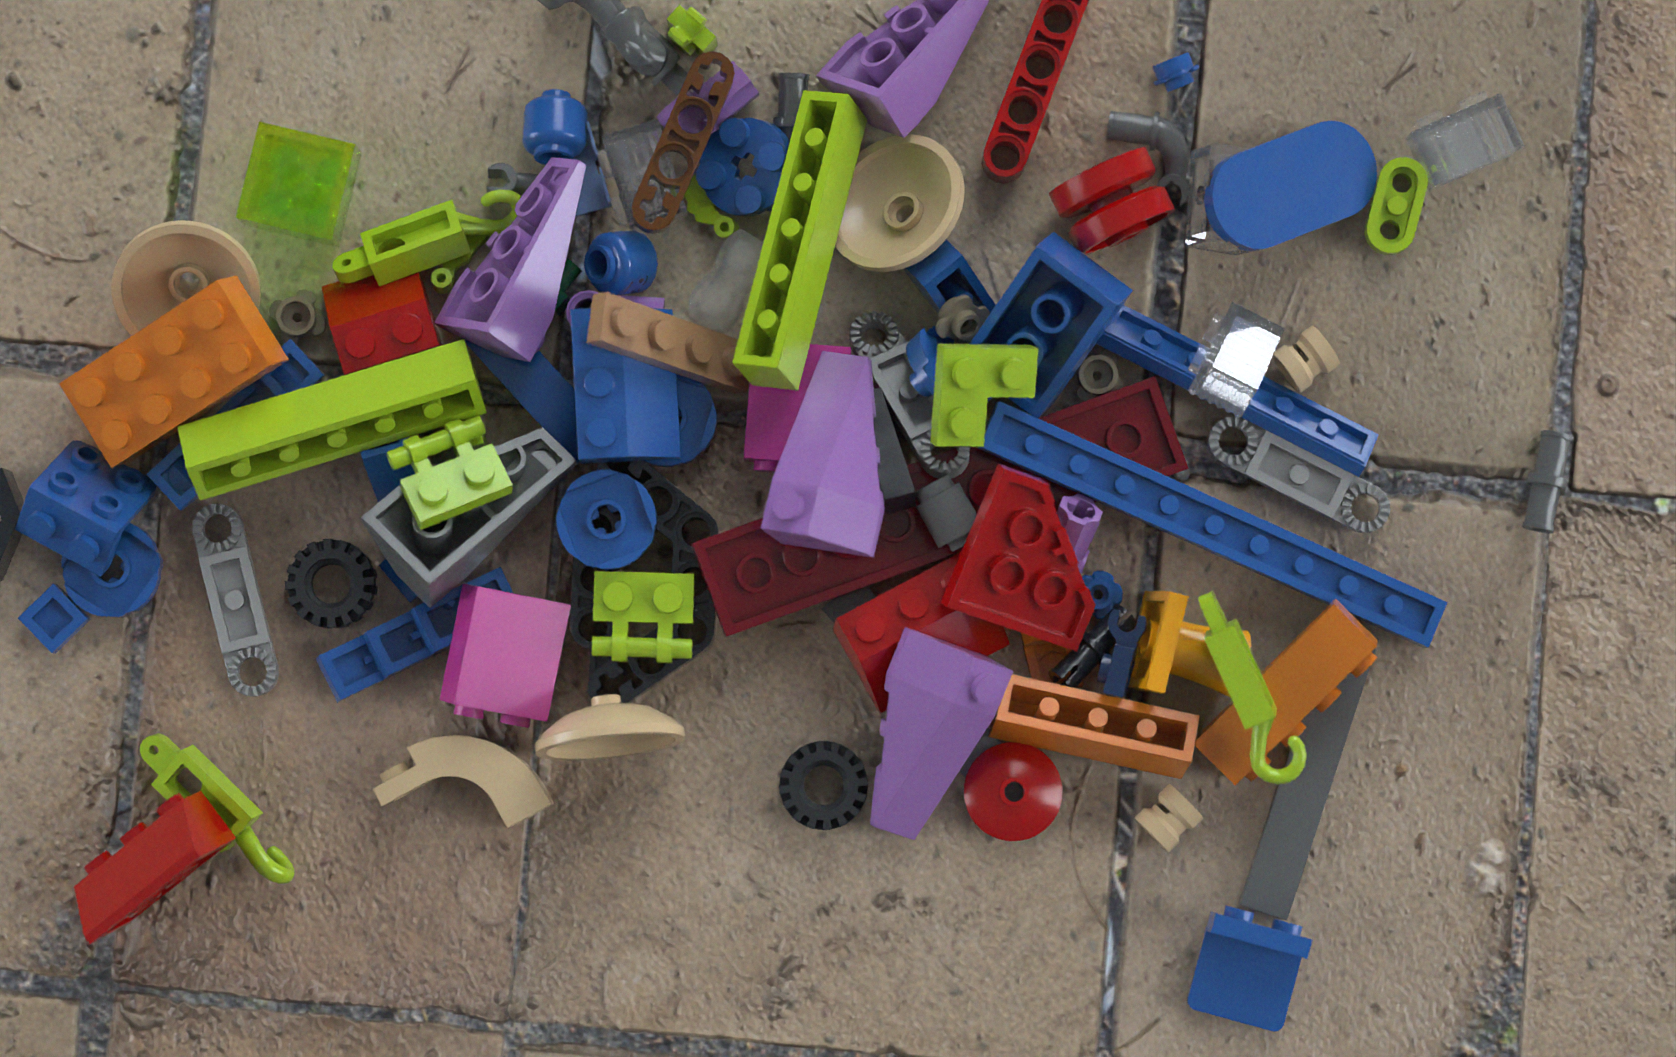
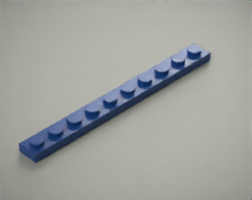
[977,401,1448,648]

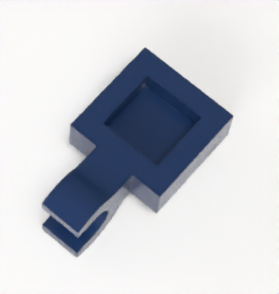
[1097,609,1147,699]

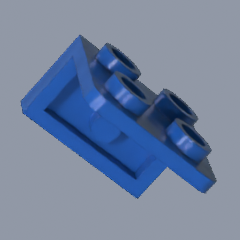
[15,440,157,576]
[1187,905,1312,1032]

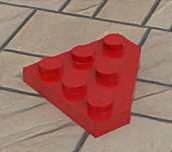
[941,464,1096,651]

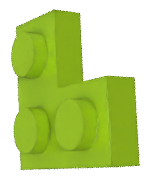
[930,344,1038,447]

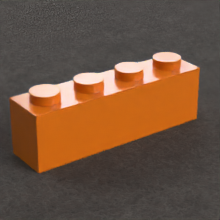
[1195,598,1378,785]
[988,674,1200,779]

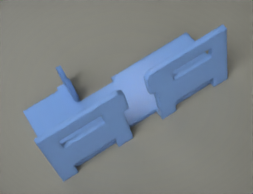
[573,121,612,216]

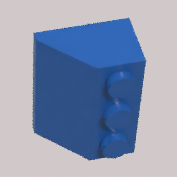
[570,308,681,464]

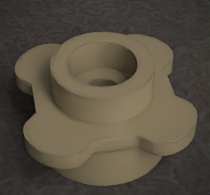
[269,289,326,345]
[936,295,990,344]
[1075,349,1125,402]

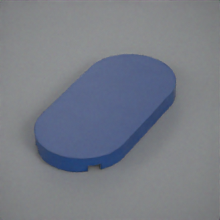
[1204,121,1377,251]

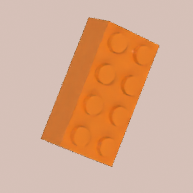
[59,275,289,468]

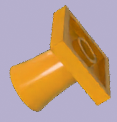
[1129,591,1251,697]

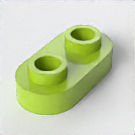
[1364,157,1428,255]

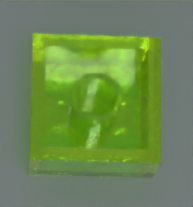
[236,122,362,247]

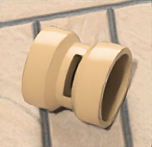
[1271,325,1340,393]
[1134,783,1203,853]

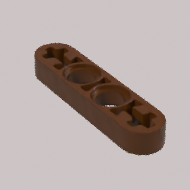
[631,51,735,234]

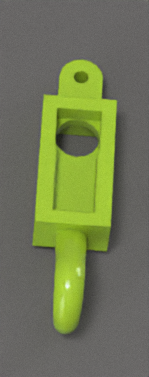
[332,189,521,287]
[1198,591,1307,784]
[140,733,295,884]

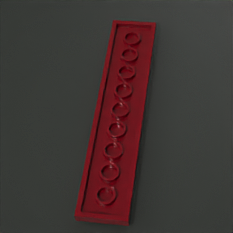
[691,376,1189,637]

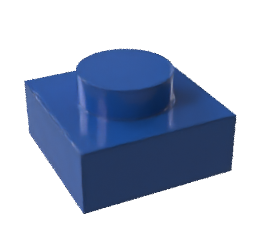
[18,583,91,654]

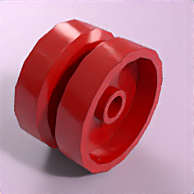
[1049,147,1175,255]

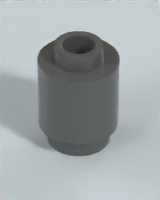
[915,474,977,552]

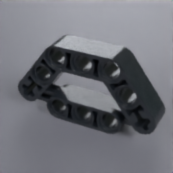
[570,460,720,703]

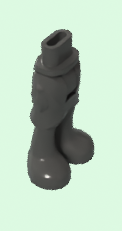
[538,0,688,95]

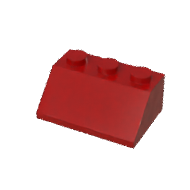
[833,552,1010,715]
[74,791,236,944]

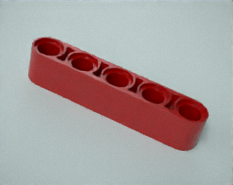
[982,0,1089,184]

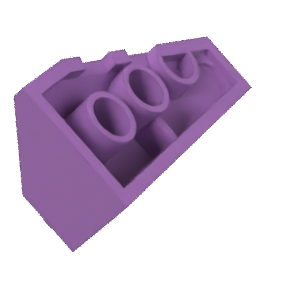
[816,0,989,138]
[434,157,586,362]
[761,351,885,557]
[870,627,1013,840]

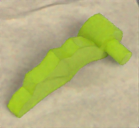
[685,173,740,240]
[431,235,491,294]

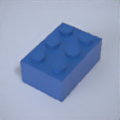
[970,232,1133,418]

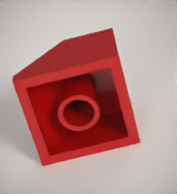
[322,272,443,375]

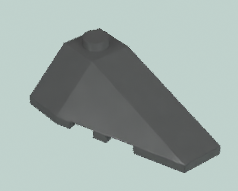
[361,427,577,608]

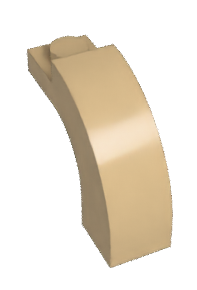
[372,735,554,828]

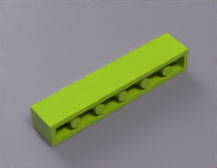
[732,90,867,391]
[177,339,487,501]

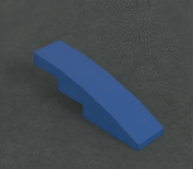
[316,567,513,703]

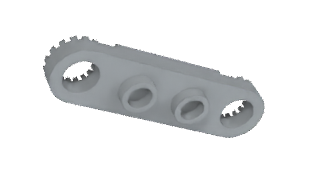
[850,311,970,479]
[1207,416,1391,533]
[192,504,279,697]

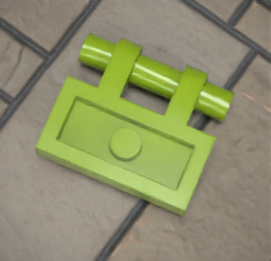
[386,416,513,530]
[592,571,695,663]

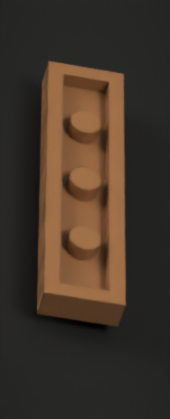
[587,292,749,394]

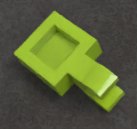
[666,4,718,57]

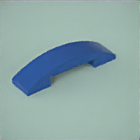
[461,338,580,465]
[147,339,325,511]

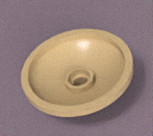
[835,134,965,272]
[111,220,261,336]
[535,695,685,761]

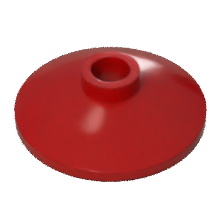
[964,742,1063,841]

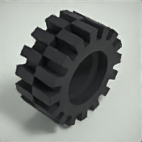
[285,539,378,629]
[779,741,868,830]

